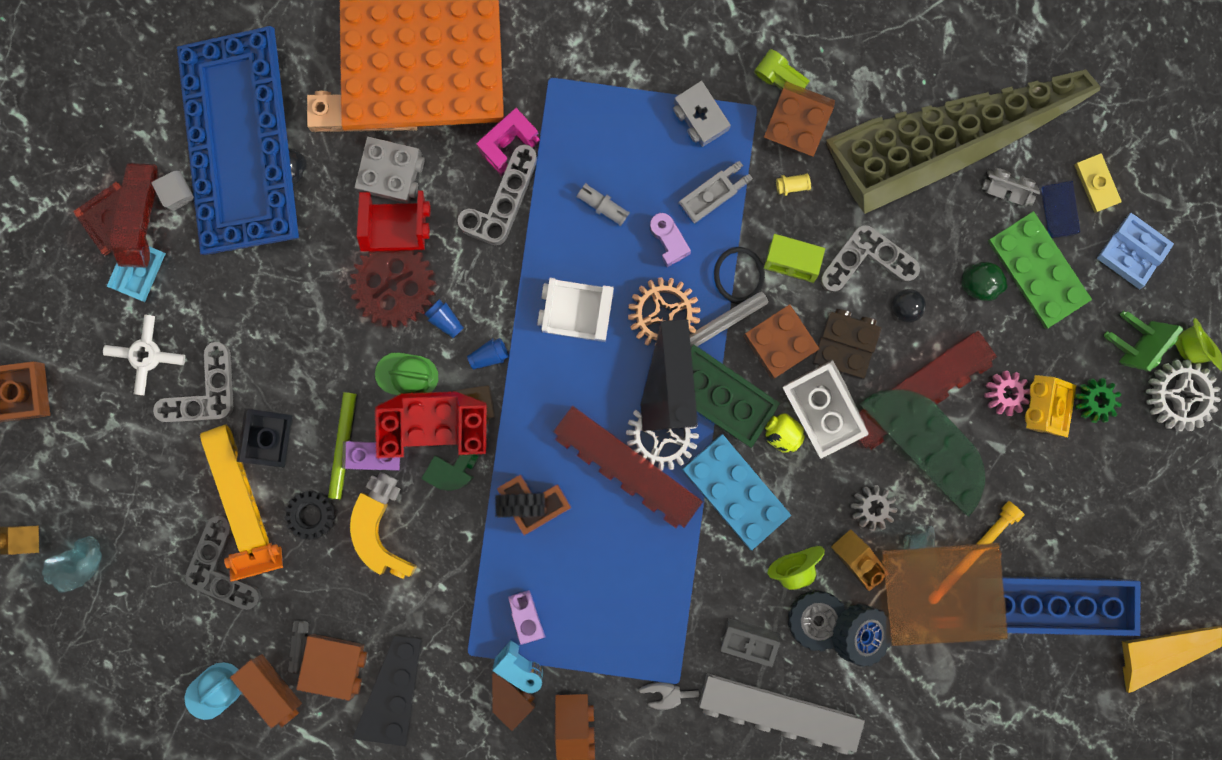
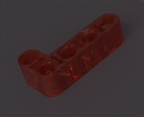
[110,163,158,268]

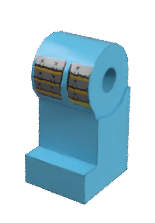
[493,640,543,693]

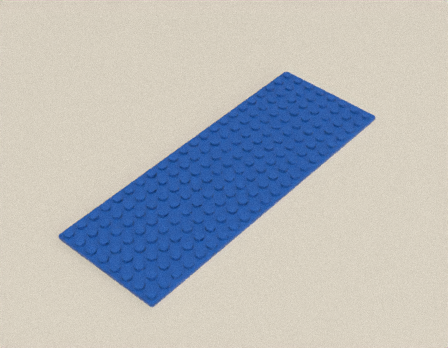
[468,78,757,684]

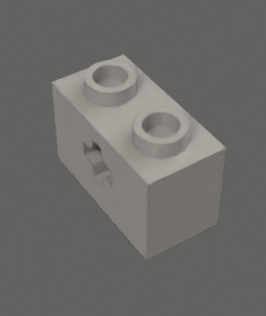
[673,81,731,147]

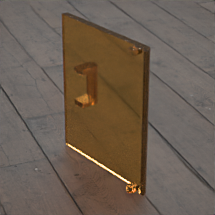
[882,543,1008,646]

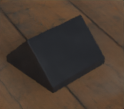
[236,408,293,468]

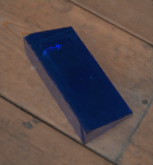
[1042,181,1080,238]

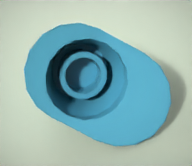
[185,662,242,720]

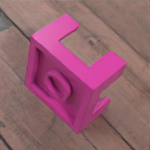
[476,108,540,177]

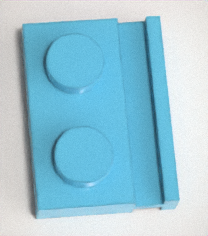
[107,238,166,302]

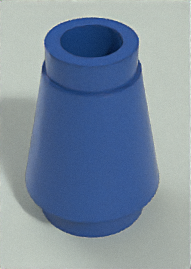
[425,299,464,339]
[467,338,509,370]

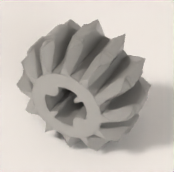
[851,485,897,531]

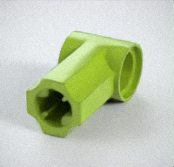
[754,49,810,90]

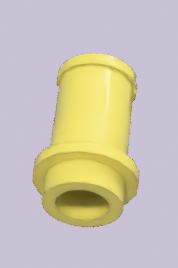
[776,173,811,196]

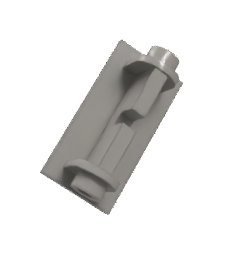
[982,168,1040,207]

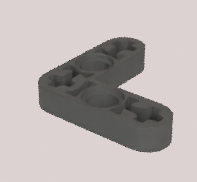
[185,515,261,610]

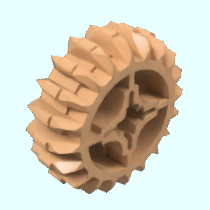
[628,278,700,346]

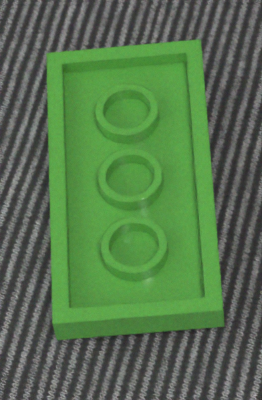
[988,211,1092,329]

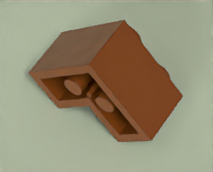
[497,475,572,535]
[555,694,595,760]

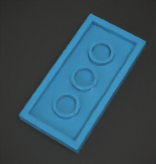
[681,434,791,550]

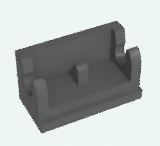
[721,618,780,667]

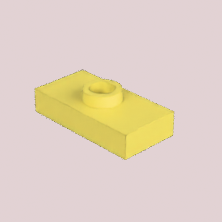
[1075,153,1122,213]

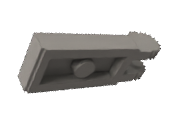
[679,161,753,224]

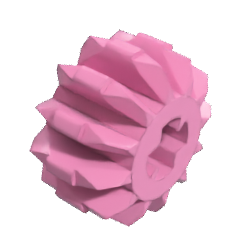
[984,371,1030,416]

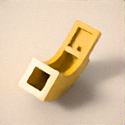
[350,493,417,579]

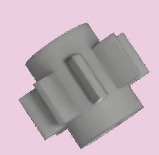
[366,472,401,504]

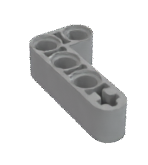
[458,145,537,246]

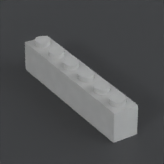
[698,673,865,754]

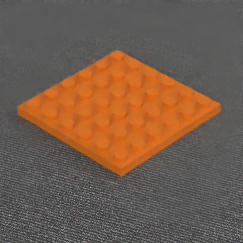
[340,0,504,130]

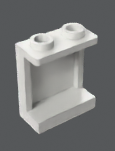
[538,278,614,342]

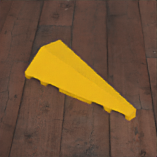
[1122,625,1222,693]

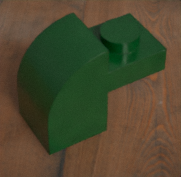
[421,454,479,491]

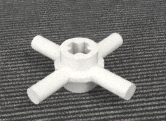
[103,315,185,395]

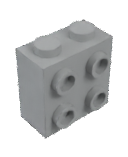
[355,136,425,204]

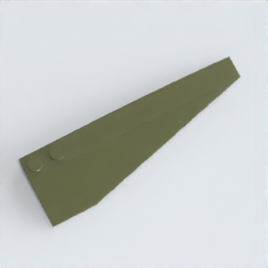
[826,70,1100,214]

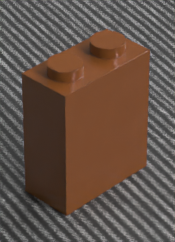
[230,654,302,729]

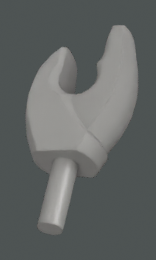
[639,682,699,710]

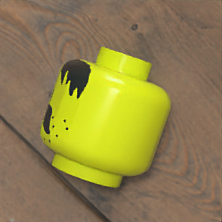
[765,413,805,453]

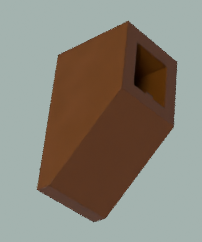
[492,671,536,731]

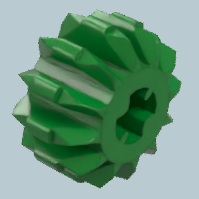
[1075,378,1122,423]

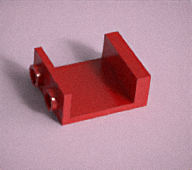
[357,191,430,251]

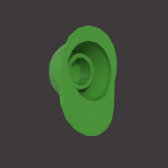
[375,353,438,395]

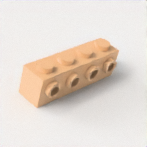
[307,91,417,132]

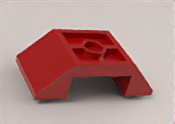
[375,392,487,458]

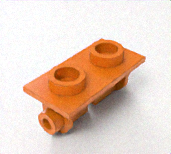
[224,543,283,582]

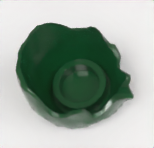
[961,262,1008,301]

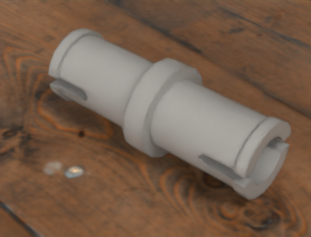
[577,183,630,227]

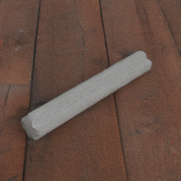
[690,292,768,346]

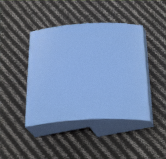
[1097,213,1174,289]

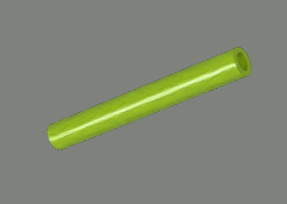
[328,392,357,499]

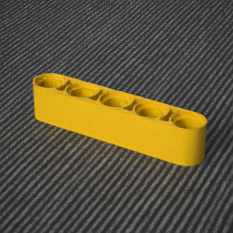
[200,424,269,554]

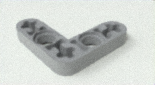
[821,225,920,292]
[153,342,233,422]

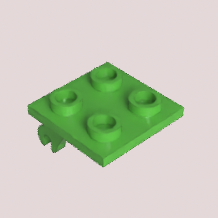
[1104,311,1183,371]

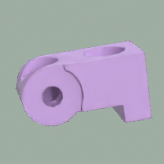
[650,213,691,267]
[509,590,546,644]

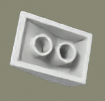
[783,360,869,459]

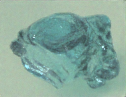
[42,536,102,593]

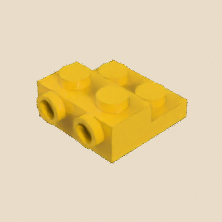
[1025,375,1077,437]

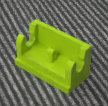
[764,234,825,283]

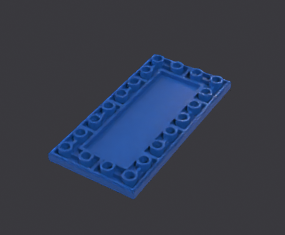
[177,26,299,255]

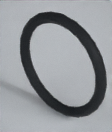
[714,247,765,303]

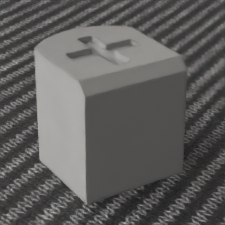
[151,171,194,211]

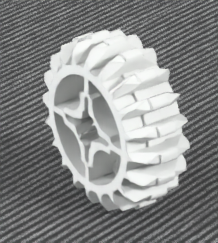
[1146,360,1221,431]
[626,410,699,471]

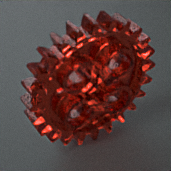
[349,250,437,328]

